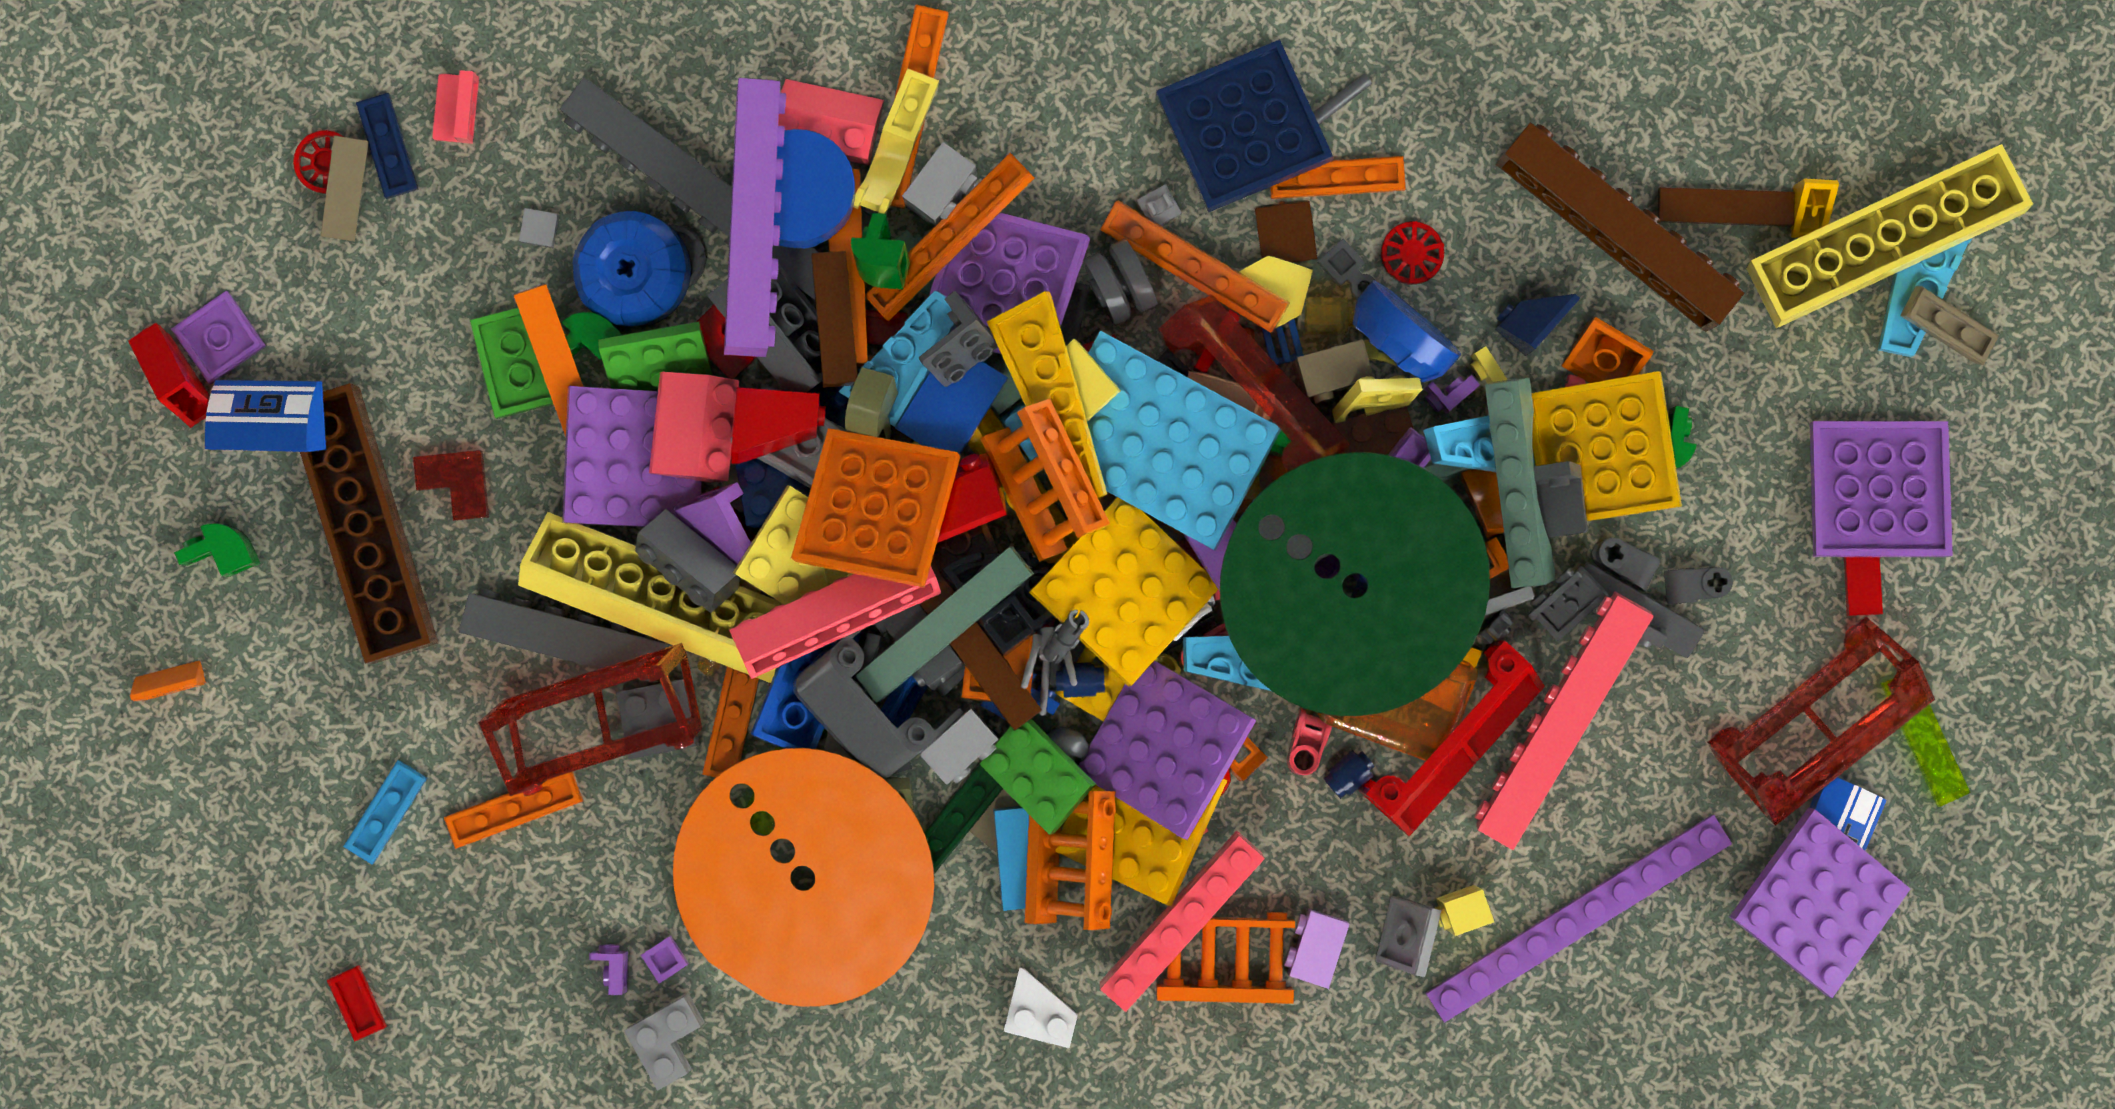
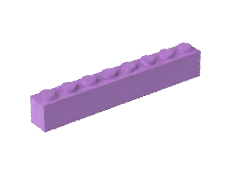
[724,78,786,357]

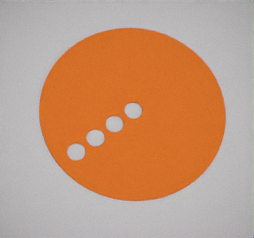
[673,748,934,1007]

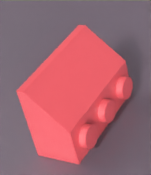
[778,79,884,166]
[649,372,739,483]

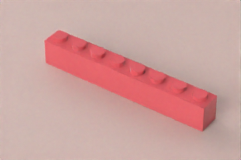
[1474,591,1654,850]

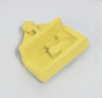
[1239,256,1313,329]

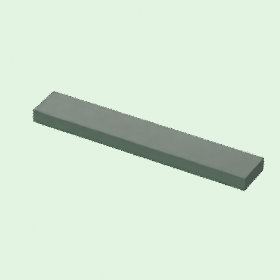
[856,546,1034,703]

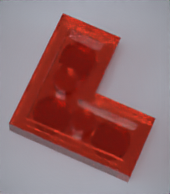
[413,450,489,521]

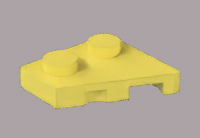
[1332,375,1423,423]

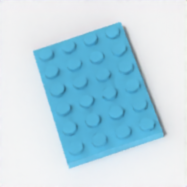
[1035,331,1282,551]

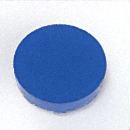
[774,129,855,249]
[572,211,691,328]
[1353,280,1461,383]

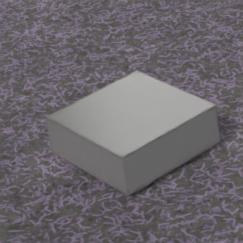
[519,208,560,248]

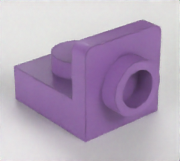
[1425,375,1480,414]
[589,944,628,995]

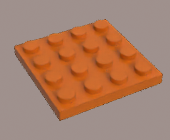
[791,428,961,588]

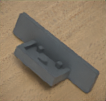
[1584,562,1704,658]

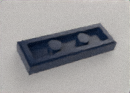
[356,93,419,199]

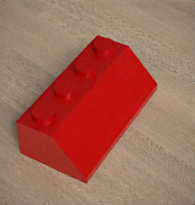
[937,452,1007,543]

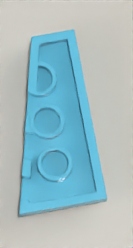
[1878,238,1972,357]
[839,291,956,427]
[1423,416,1535,472]
[1183,636,1271,691]

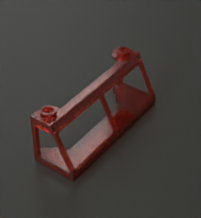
[1158,295,1350,471]
[1707,616,1935,826]
[478,643,702,796]

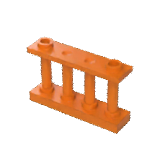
[980,398,1110,562]
[1025,791,1116,930]
[1156,912,1295,1004]

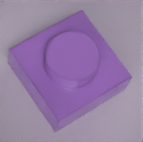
[641,935,689,983]

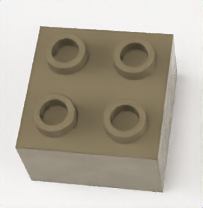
[1292,339,1374,406]

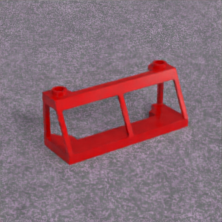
[1358,640,1545,837]

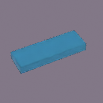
[343,760,427,864]
[993,806,1029,911]

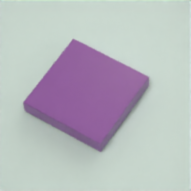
[171,291,266,384]

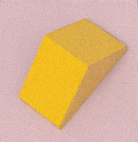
[1791,179,1839,238]

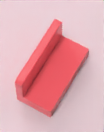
[432,70,479,144]

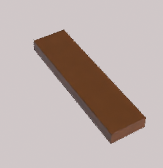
[1658,187,1795,227]
[811,251,858,388]

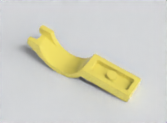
[853,68,939,214]

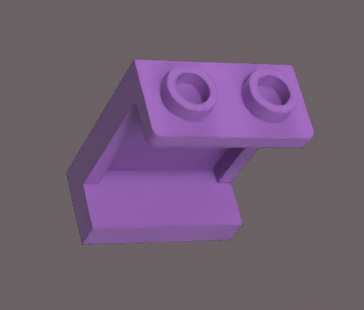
[675,482,751,566]

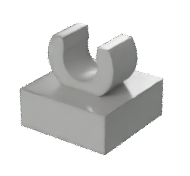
[1136,184,1182,226]

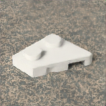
[1004,967,1078,1048]

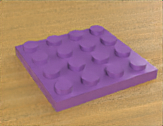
[929,213,1090,354]
[562,386,701,527]
[1810,421,1953,557]
[1078,660,1256,840]
[1729,807,1910,998]

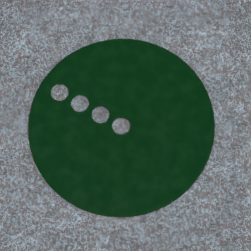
[1220,452,1490,716]

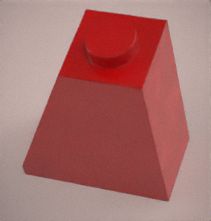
[128,323,210,428]
[731,387,826,464]

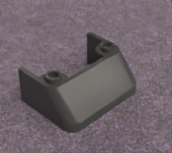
[793,629,964,778]

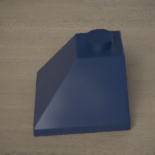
[1495,294,1580,356]

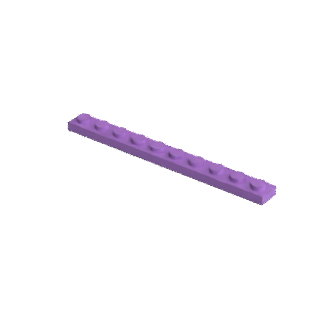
[1425,815,1732,1023]

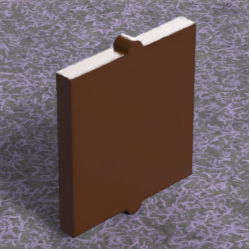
[1255,201,1318,263]

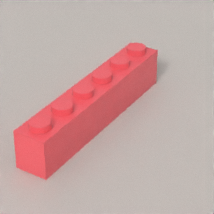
[729,566,941,679]
[1100,830,1265,1012]

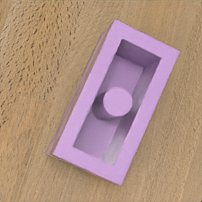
[1284,908,1350,989]

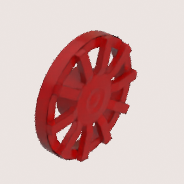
[293,130,344,194]
[1381,221,1445,285]

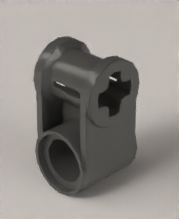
[1592,538,1661,592]
[1664,567,1733,605]

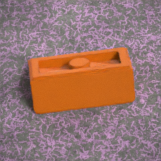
[1461,469,1504,539]
[130,660,206,701]

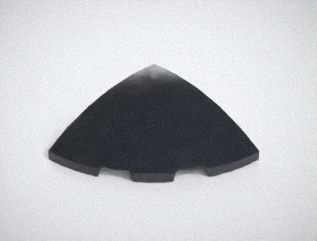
[942,550,1055,658]

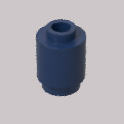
[1056,662,1105,698]
[1323,750,1375,799]

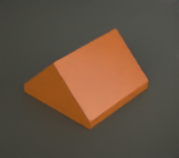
[1562,317,1654,383]

